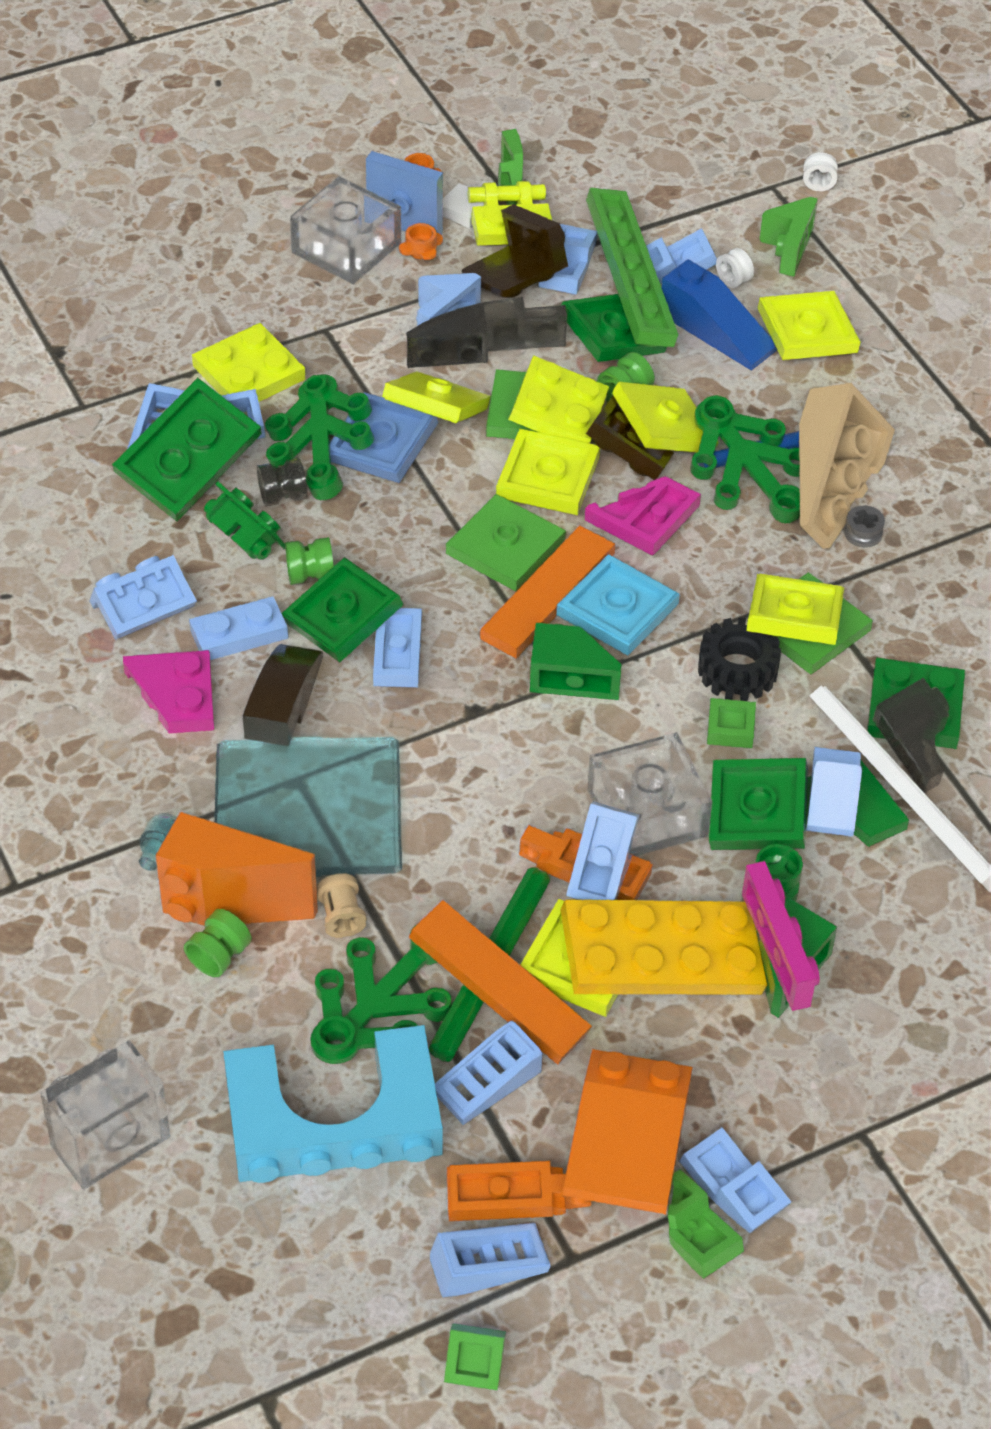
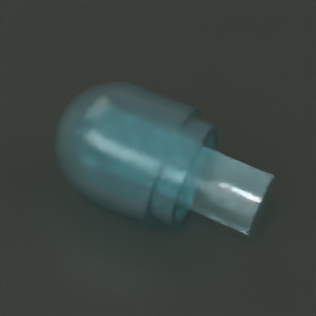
[139,813,177,871]

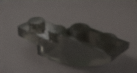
[406,297,567,368]

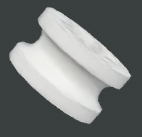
[803,152,838,192]
[716,248,754,288]

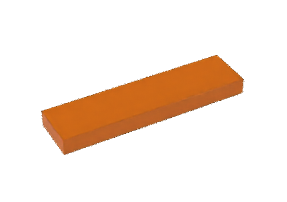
[480,525,615,659]
[409,900,592,1065]

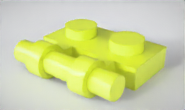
[467,181,552,246]

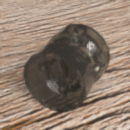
[257,458,308,507]

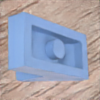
[416,273,481,348]
[806,747,862,837]
[566,801,640,900]

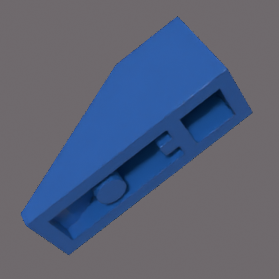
[662,259,777,371]

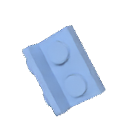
[89,555,197,640]

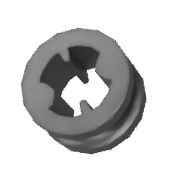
[844,505,885,548]

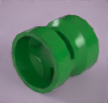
[755,844,803,901]

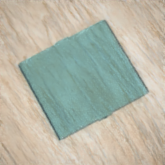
[214,737,402,877]

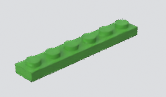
[586,187,678,347]

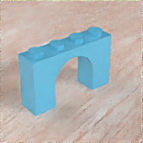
[223,1025,443,1183]

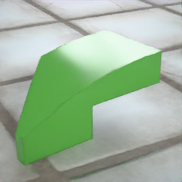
[498,129,523,205]
[668,1169,744,1279]

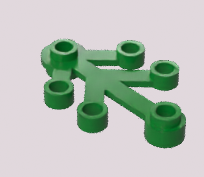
[265,374,374,500]
[690,395,800,524]
[310,923,452,1064]

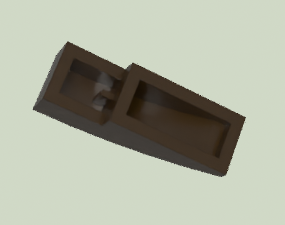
[243,644,323,747]

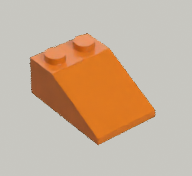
[156,812,318,926]
[562,1049,693,1215]

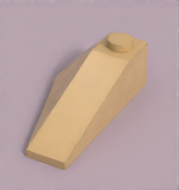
[799,383,895,549]

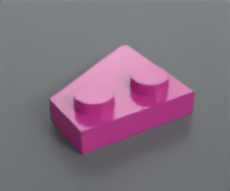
[584,476,701,556]
[123,650,214,734]

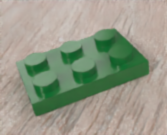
[112,377,262,522]

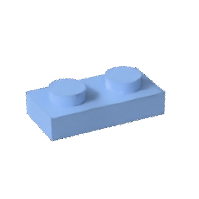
[189,596,288,660]
[373,608,422,688]

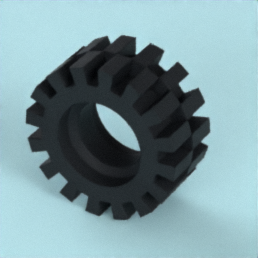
[698,617,781,701]

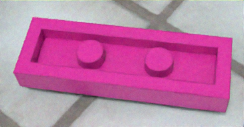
[742,861,820,1011]

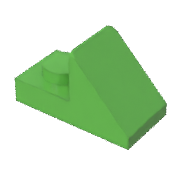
[760,197,818,277]

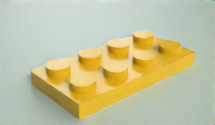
[561,899,767,995]

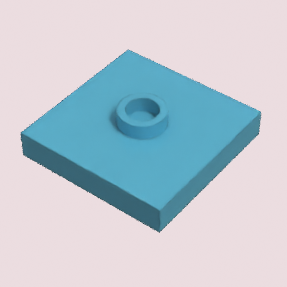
[556,554,680,656]

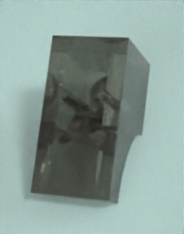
[873,678,949,793]

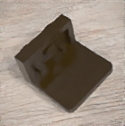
[462,204,568,298]

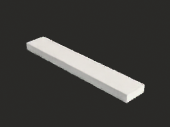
[810,685,991,893]

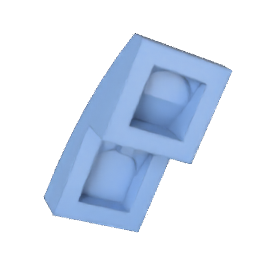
[538,224,598,295]
[646,228,717,284]
[679,1128,791,1233]

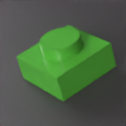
[707,698,756,748]
[444,1323,506,1391]

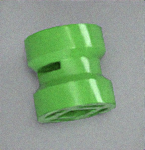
[597,352,655,402]
[285,537,334,585]
[183,909,252,977]

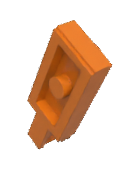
[519,825,653,900]
[447,1161,591,1221]

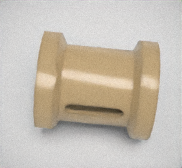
[317,874,367,938]

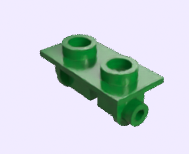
[204,481,285,560]

